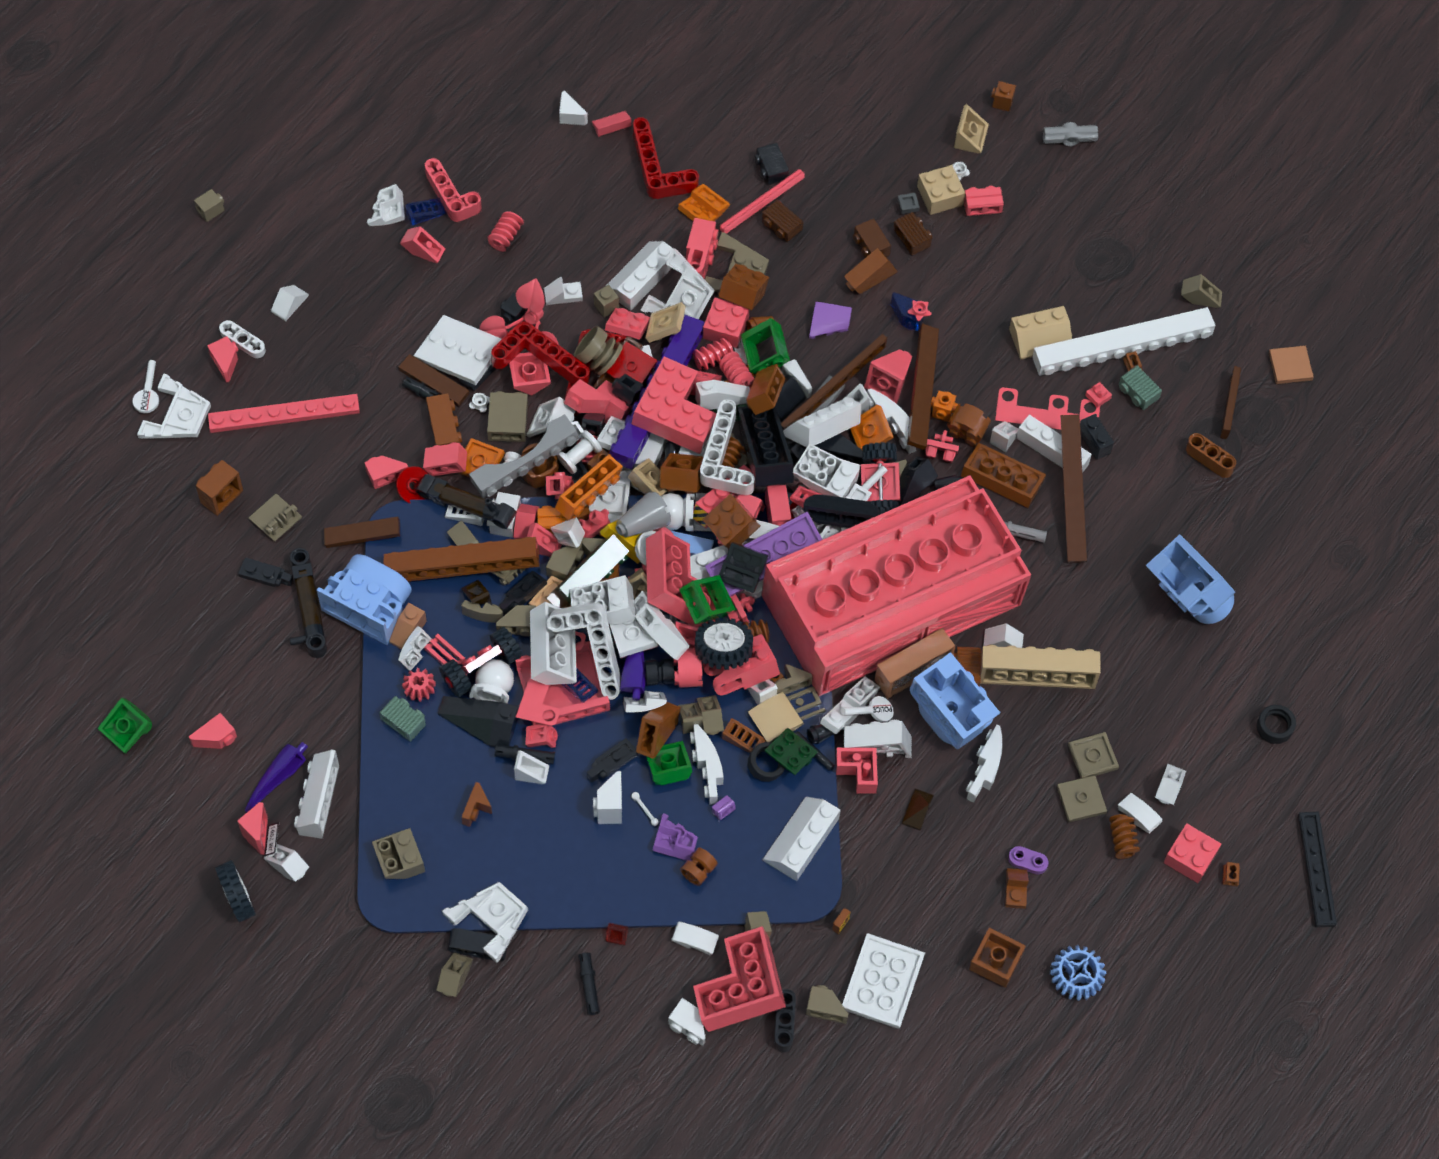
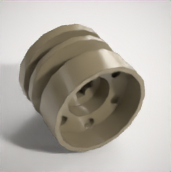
[574,326,623,376]

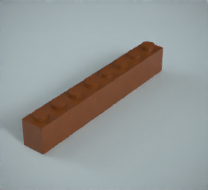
[383,537,539,581]

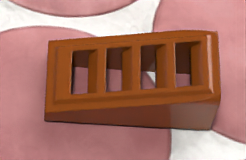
[722,718,766,753]

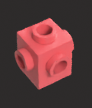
[546,472,574,500]

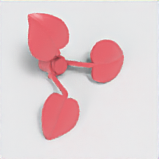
[479,278,559,355]

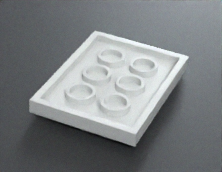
[414,315,501,385]
[842,933,925,1029]

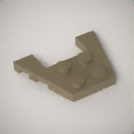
[705,232,769,294]

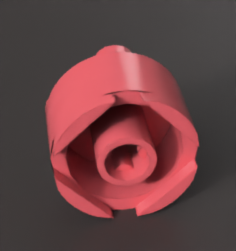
[673,648,703,688]

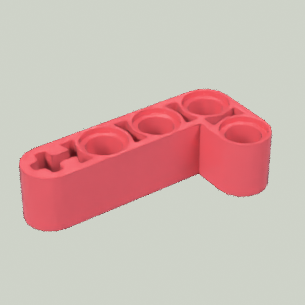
[425,158,482,222]

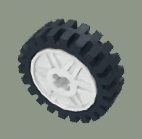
[695,617,753,670]
[215,860,256,922]

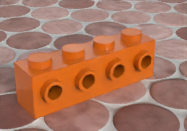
[555,454,623,520]

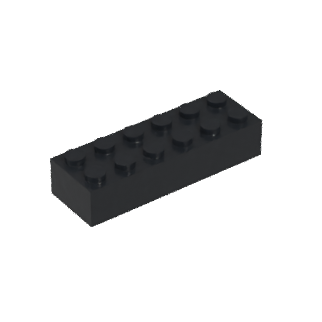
[738,406,794,487]

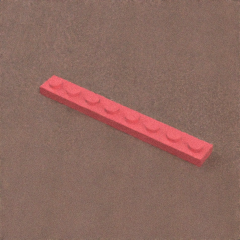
[208,394,360,433]

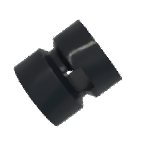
[645,659,675,686]

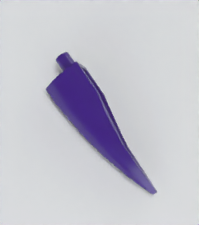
[620,651,646,701]
[245,742,308,812]

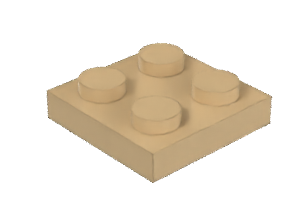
[646,302,686,343]

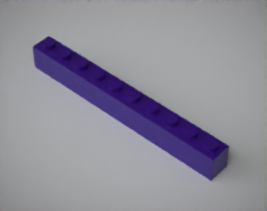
[609,315,705,470]

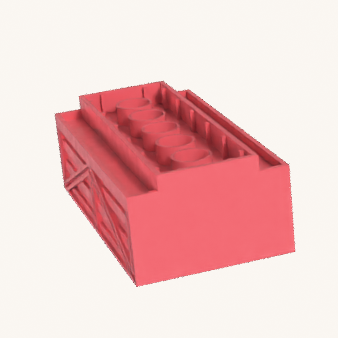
[761,476,1031,696]

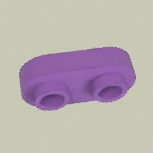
[1008,846,1048,874]

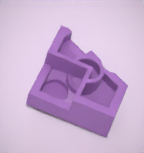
[809,302,852,339]
[652,813,698,861]

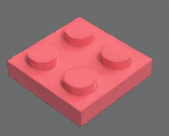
[605,308,650,340]

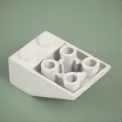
[793,443,860,498]
[570,575,636,624]

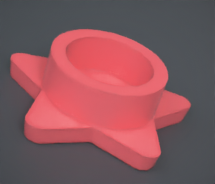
[908,300,931,321]

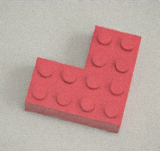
[631,356,717,454]
[646,529,717,628]
[693,926,786,1032]

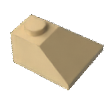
[628,458,667,496]

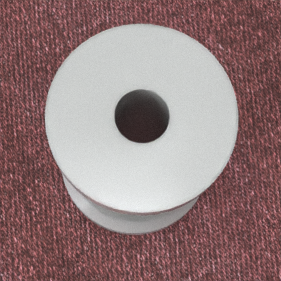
[557,430,602,474]

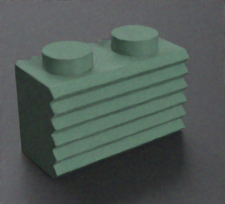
[1119,365,1162,410]
[379,696,426,742]

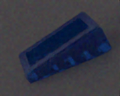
[405,198,446,225]
[562,667,599,703]

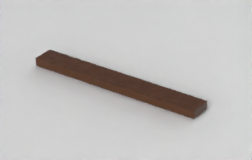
[907,323,939,450]
[781,334,887,430]
[1061,414,1087,563]

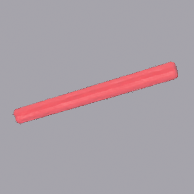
[720,169,805,234]

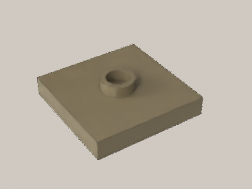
[1068,732,1119,779]
[1057,776,1107,823]

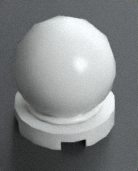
[661,493,695,531]
[469,659,514,704]

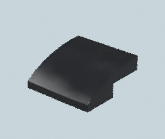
[719,542,769,593]

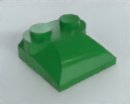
[98,698,152,753]
[646,741,692,785]

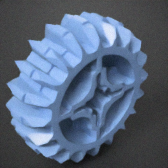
[1050,945,1106,1000]

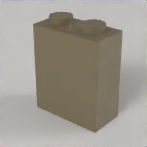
[487,391,528,442]

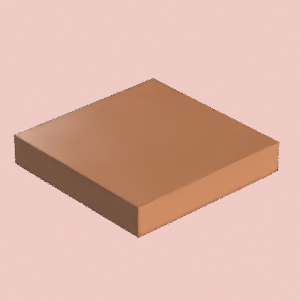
[1269,346,1313,384]

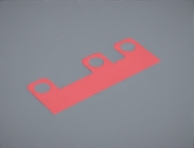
[995,387,1100,430]
[516,631,586,726]

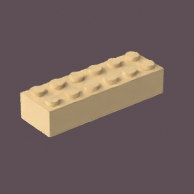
[980,645,1100,689]

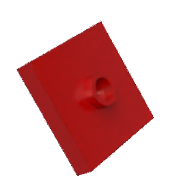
[606,341,658,384]

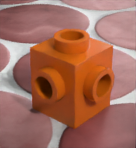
[931,391,958,422]

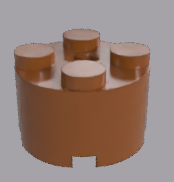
[947,404,991,446]
[521,443,559,488]

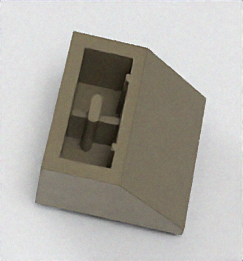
[372,828,425,879]

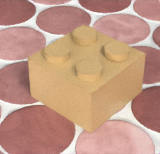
[917,165,965,215]

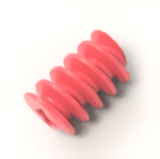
[488,211,524,252]
[693,338,734,371]
[719,352,755,389]

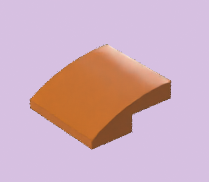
[678,184,730,221]

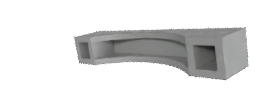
[469,414,579,498]

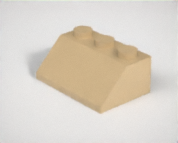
[1009,306,1072,360]

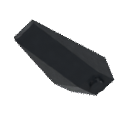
[438,696,518,748]

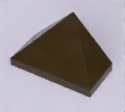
[461,580,492,605]
[902,788,934,831]

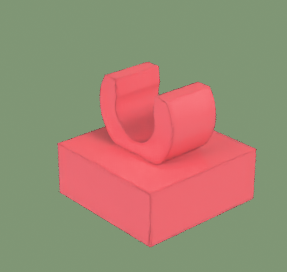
[1085,382,1112,408]

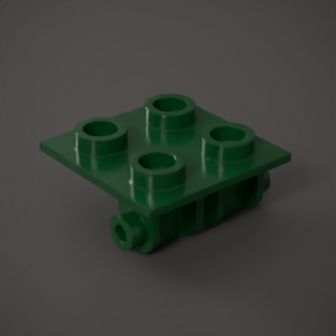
[764,727,818,775]

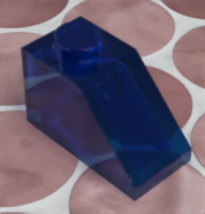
[891,292,925,331]

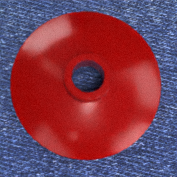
[396,466,428,503]

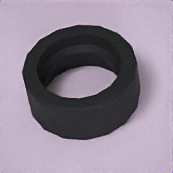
[1257,705,1296,744]
[747,742,785,782]

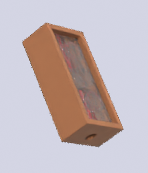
[875,628,955,699]

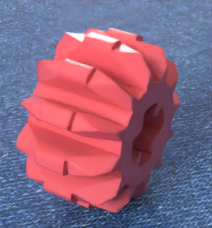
[402,667,436,702]

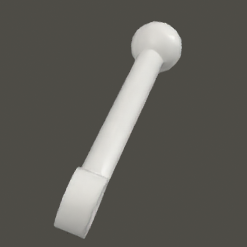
[632,792,659,826]

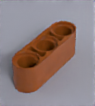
[1186,433,1236,478]

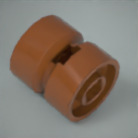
[680,848,718,886]

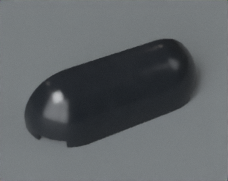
[804,494,881,528]

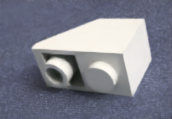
[668,998,705,1046]

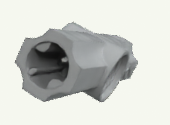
[1043,122,1098,146]

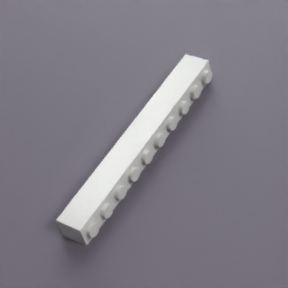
[1032,307,1215,376]

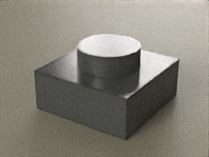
[897,193,920,214]

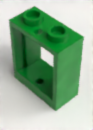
[741,318,790,375]
[679,575,736,624]

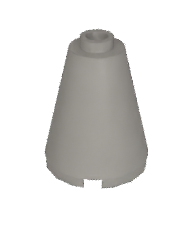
[616,492,671,537]

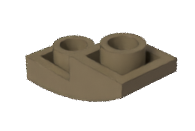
[447,520,479,546]
[461,600,503,623]

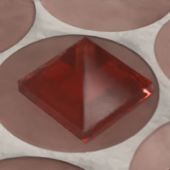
[606,923,629,945]

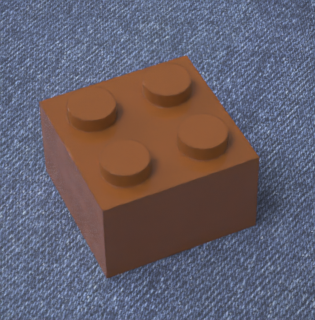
[718,264,769,310]
[660,453,707,494]
[195,460,243,516]
[702,493,761,549]
[969,928,1026,988]

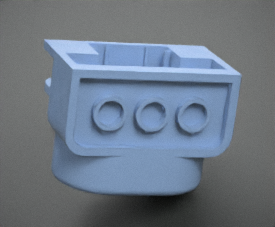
[1146,534,1235,624]
[317,554,412,645]
[910,652,1000,749]

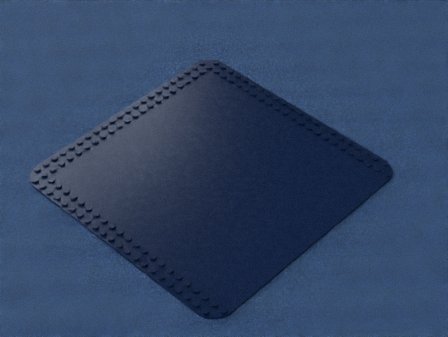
[357,493,842,933]

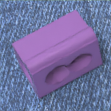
[712,795,736,820]

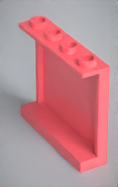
[516,641,610,725]

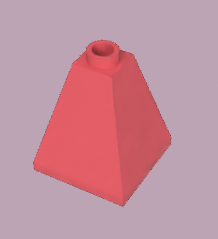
[864,349,912,404]

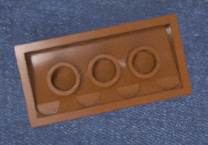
[961,443,1046,508]

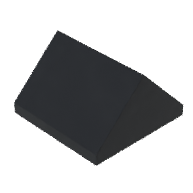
[775,375,806,422]

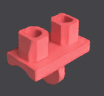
[926,430,959,463]
[578,509,610,538]
[728,593,755,624]

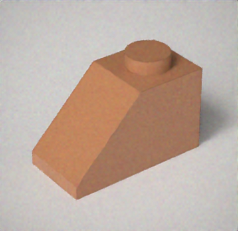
[389,603,427,649]

